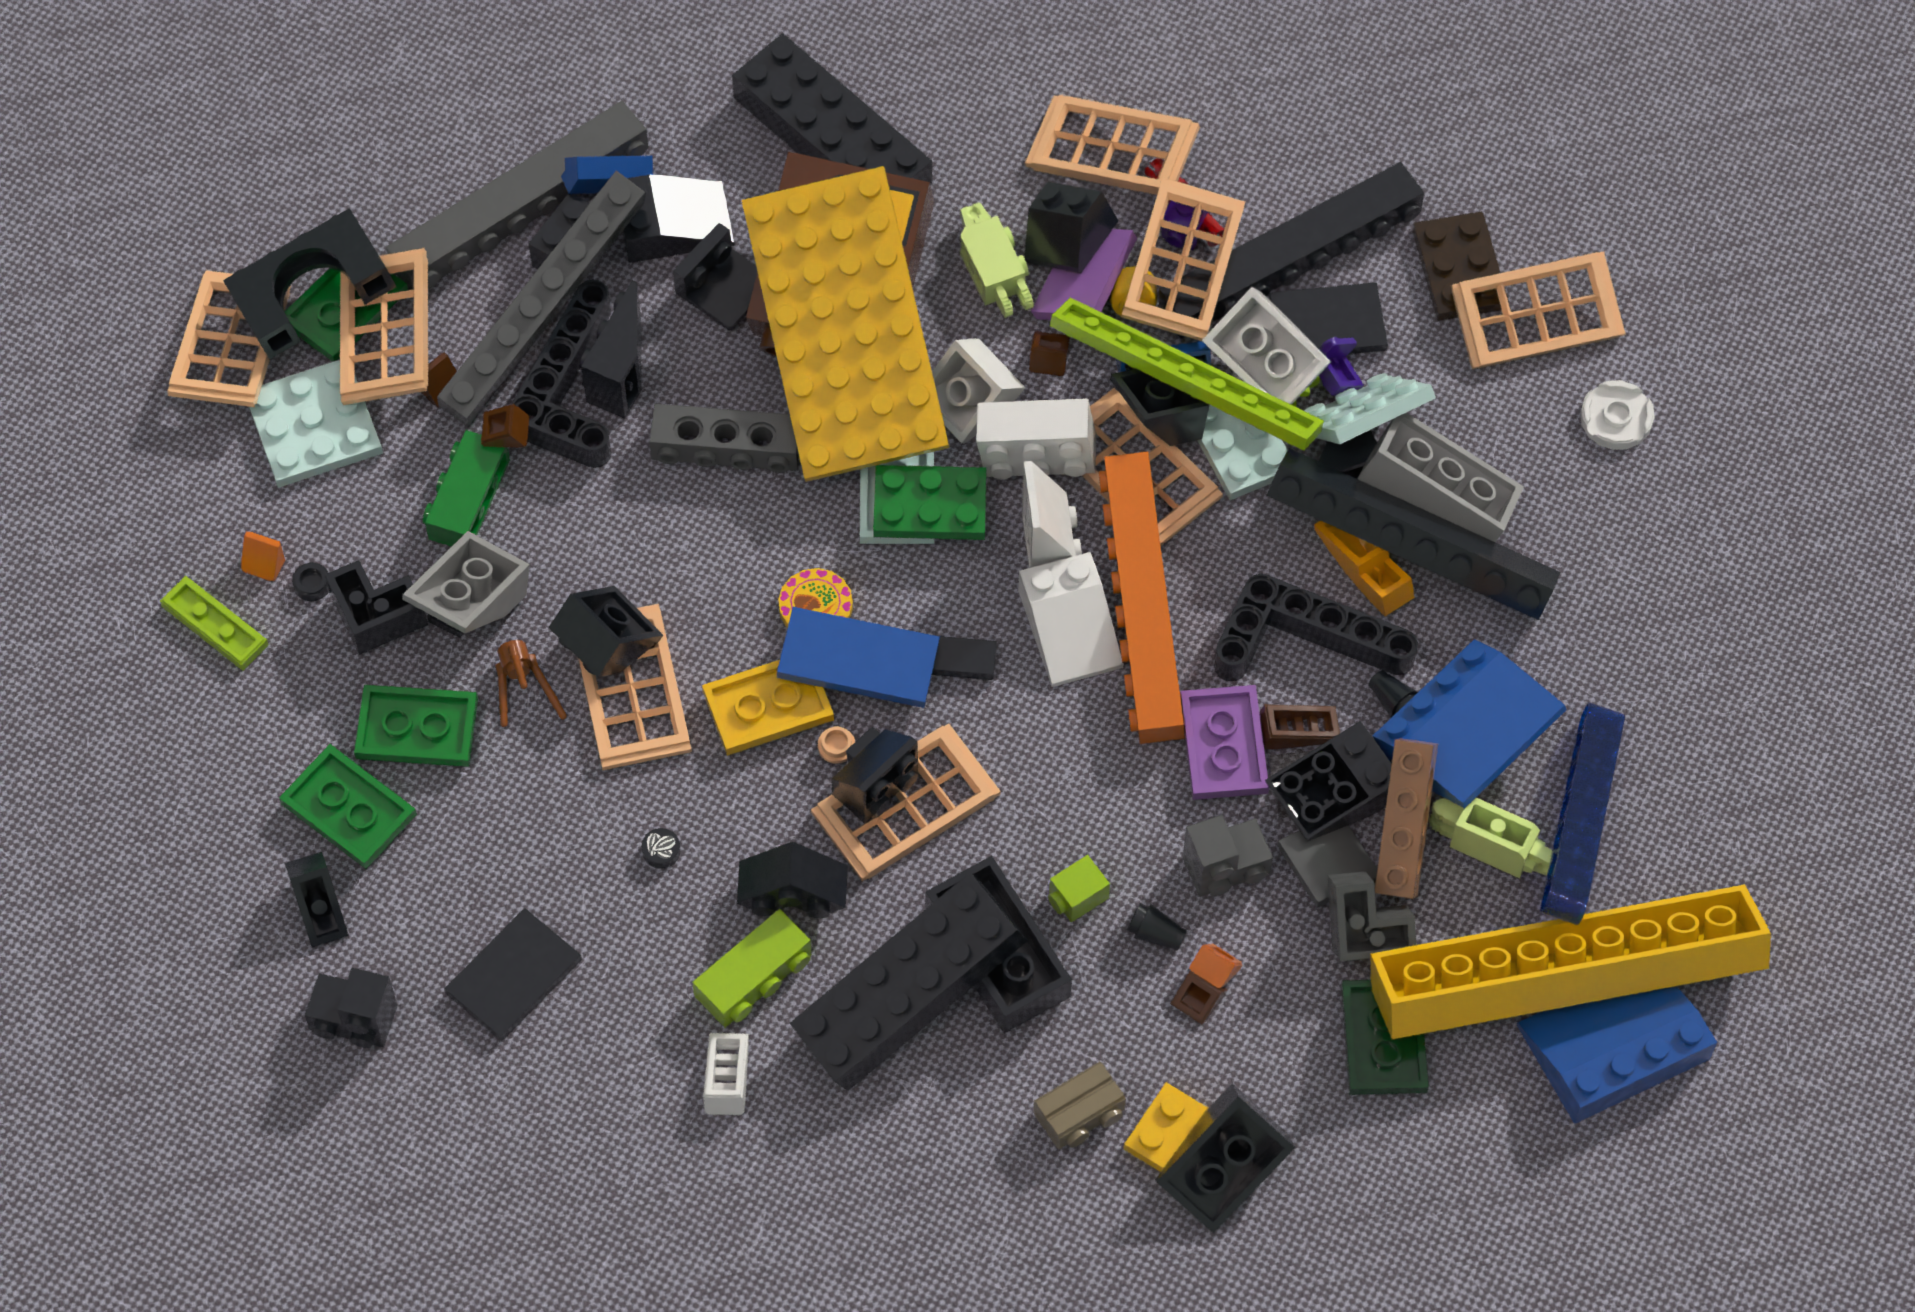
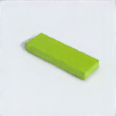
[160,576,269,671]

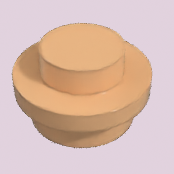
[818,726,855,764]

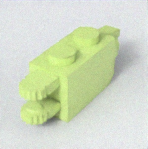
[960,202,1034,318]
[1429,798,1561,878]

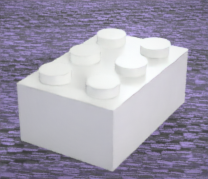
[976,399,1096,479]

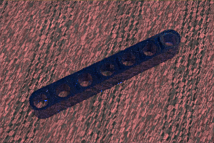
[1540,702,1625,925]

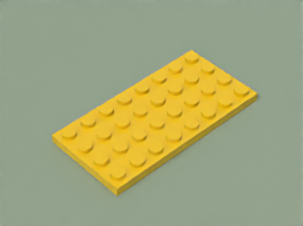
[741,166,950,482]

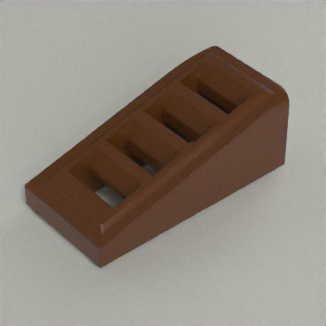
[1259,704,1340,750]

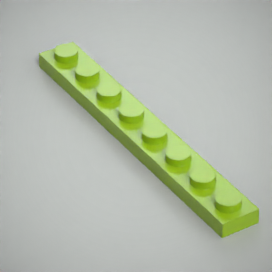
[1050,297,1324,450]

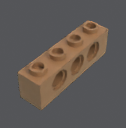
[1375,738,1438,899]

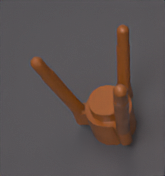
[495,640,567,727]

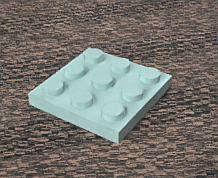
[249,360,383,488]
[1304,373,1436,444]

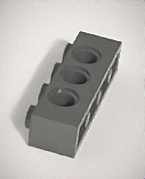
[649,404,799,473]

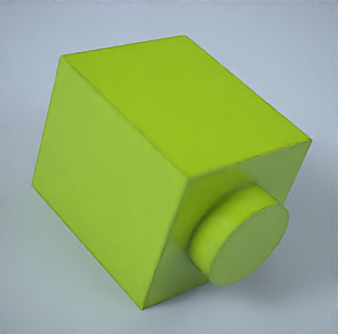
[1048,855,1110,923]

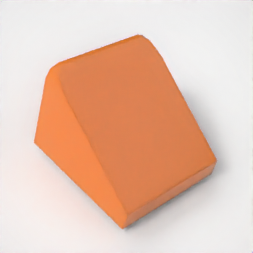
[241,531,285,581]
[1189,944,1243,988]

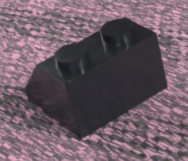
[1024,182,1119,273]
[1110,369,1210,446]
[549,586,663,677]

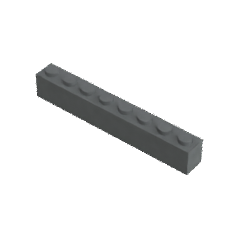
[386,100,649,290]
[437,171,645,427]

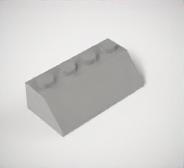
[1358,413,1524,542]

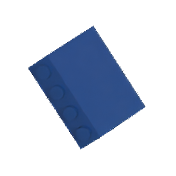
[1373,639,1567,808]
[1517,986,1717,1124]

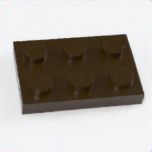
[1412,211,1509,321]

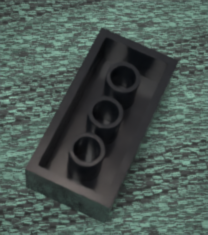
[925,856,1072,1034]

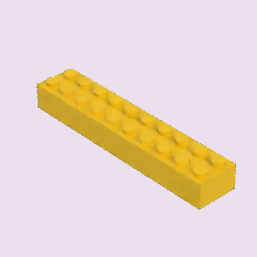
[1370,884,1771,1039]

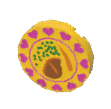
[778,568,853,628]

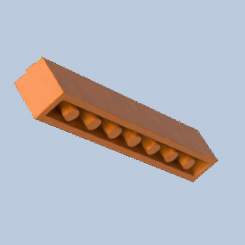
[1098,451,1185,744]

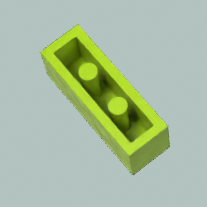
[692,909,812,1028]

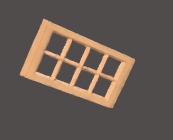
[1025,95,1200,195]
[1121,177,1245,341]
[340,248,428,405]
[1451,251,1625,369]
[167,270,291,407]
[1082,388,1223,546]
[578,604,692,770]
[811,723,1001,882]

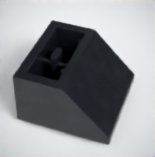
[831,729,918,824]

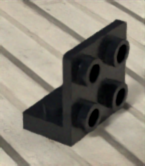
[673,222,757,330]

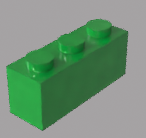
[422,430,510,547]

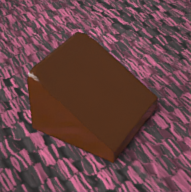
[1029,331,1070,376]
[421,352,457,408]
[481,404,529,448]
[1170,971,1228,1025]

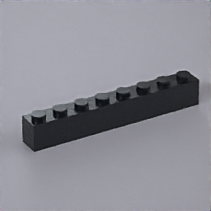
[1158,162,1425,339]
[1266,448,1561,620]

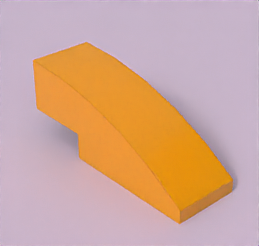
[1314,520,1415,617]

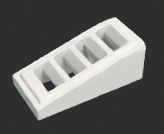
[703,1033,749,1115]

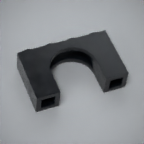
[223,208,396,360]

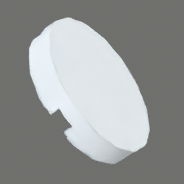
[1580,380,1655,450]

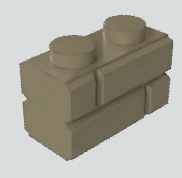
[1033,1061,1126,1149]

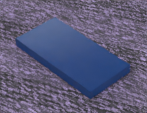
[777,607,940,708]

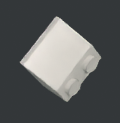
[932,338,1025,443]

